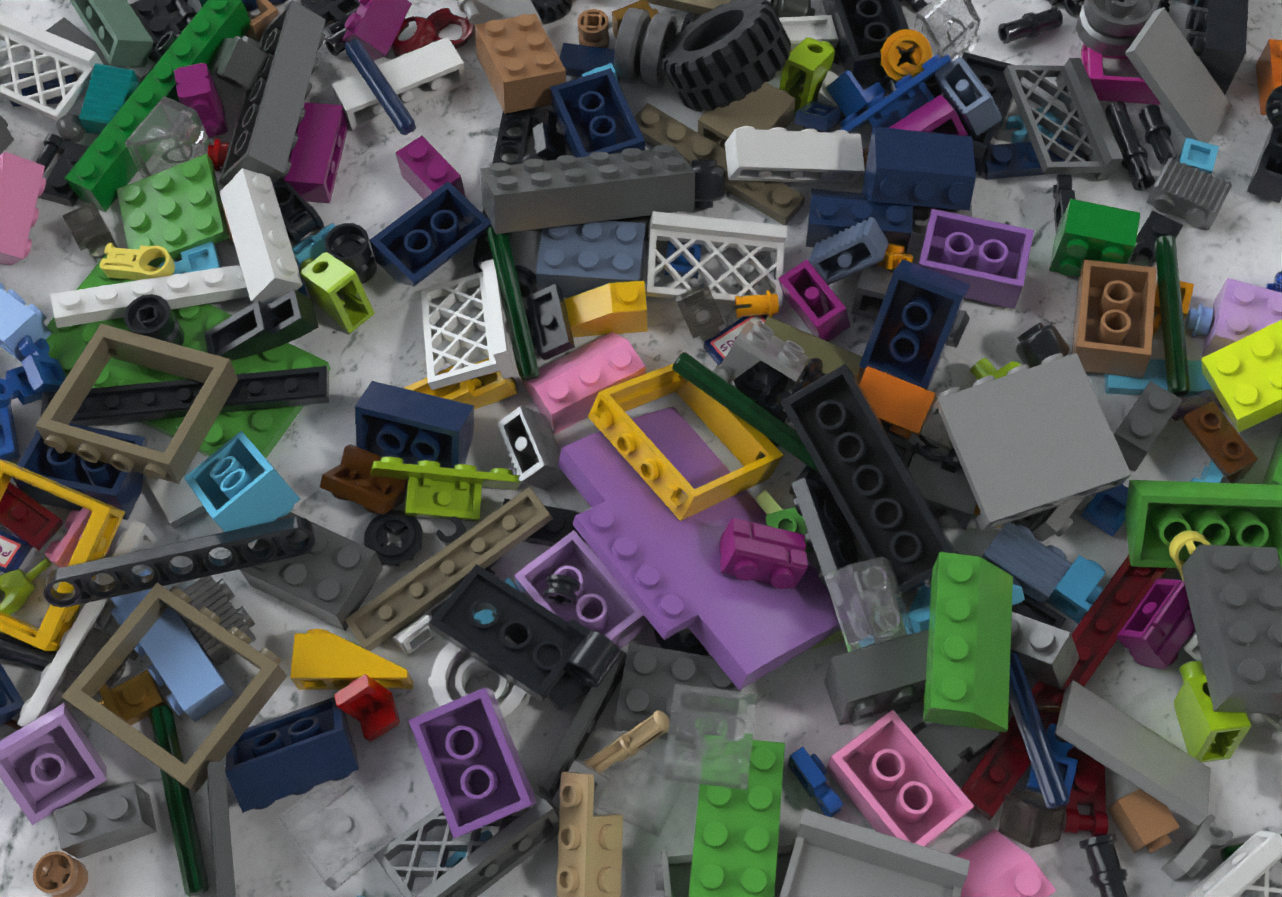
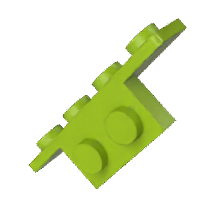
[371,457,521,522]

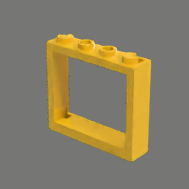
[588,363,784,521]
[0,459,125,651]

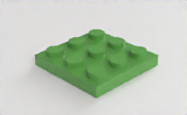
[117,154,230,267]

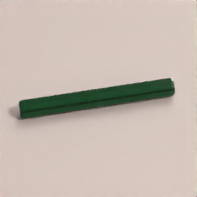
[487,226,539,381]
[1155,236,1190,396]
[672,352,818,471]
[149,705,209,897]

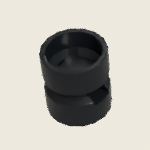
[325,223,377,284]
[124,294,184,346]

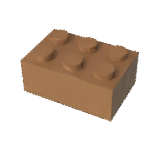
[475,13,566,114]
[1072,260,1157,378]

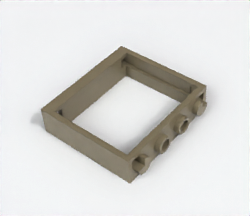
[35,324,238,484]
[62,583,287,794]

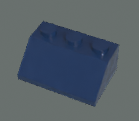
[862,126,976,211]
[370,182,492,287]
[806,188,913,252]
[355,381,474,469]
[12,423,147,520]
[225,697,359,813]

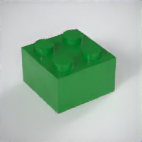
[1049,198,1140,277]

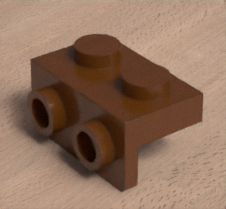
[1182,401,1258,483]
[320,444,408,515]

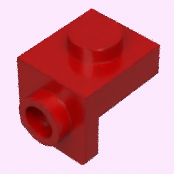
[334,674,400,742]

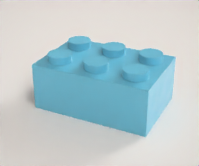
[184,431,300,543]

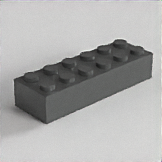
[219,0,326,186]
[480,145,695,234]

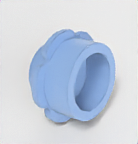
[1186,303,1213,337]

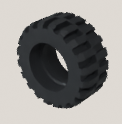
[662,0,791,112]

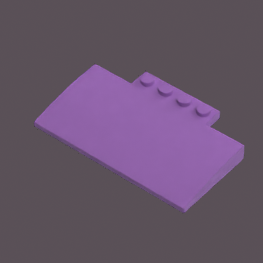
[558,406,854,691]

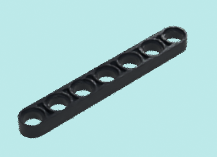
[473,108,535,274]
[44,517,315,608]

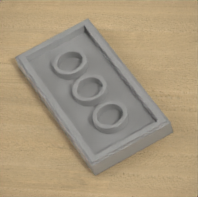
[1125,7,1232,143]
[1055,680,1211,826]

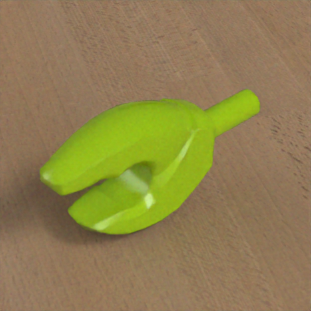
[0,558,52,615]

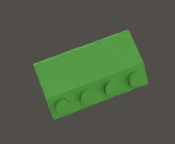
[1125,480,1282,568]
[923,552,1013,732]

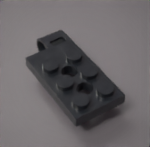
[943,52,1023,177]
[791,477,905,643]
[429,564,621,702]

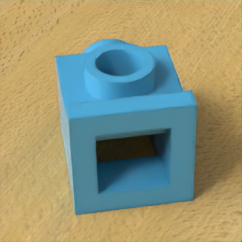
[1047,555,1105,624]

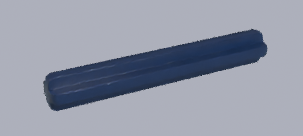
[344,38,416,135]
[1009,652,1070,809]

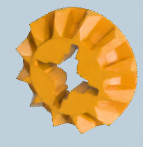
[880,29,932,81]

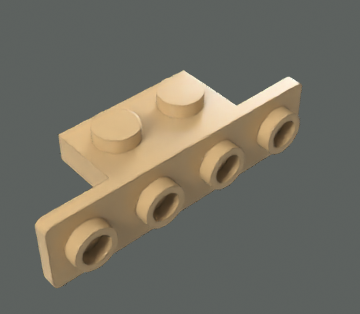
[557,772,623,897]

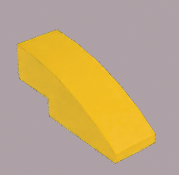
[404,358,518,409]

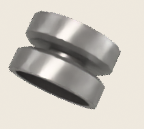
[1076,0,1160,56]
[614,8,677,87]

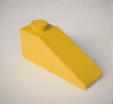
[564,281,648,337]
[290,629,413,690]

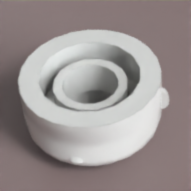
[428,637,531,727]

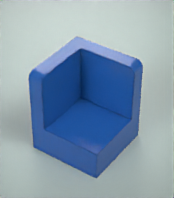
[826,70,886,117]

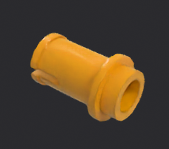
[735,290,779,318]

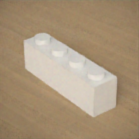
[332,37,468,131]
[725,126,865,184]
[220,168,303,305]

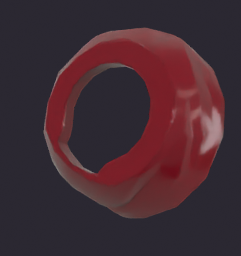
[426,8,474,49]
[391,16,436,57]

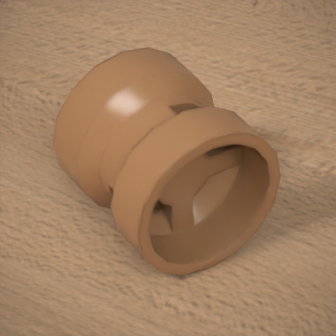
[577,9,610,48]
[33,851,88,897]

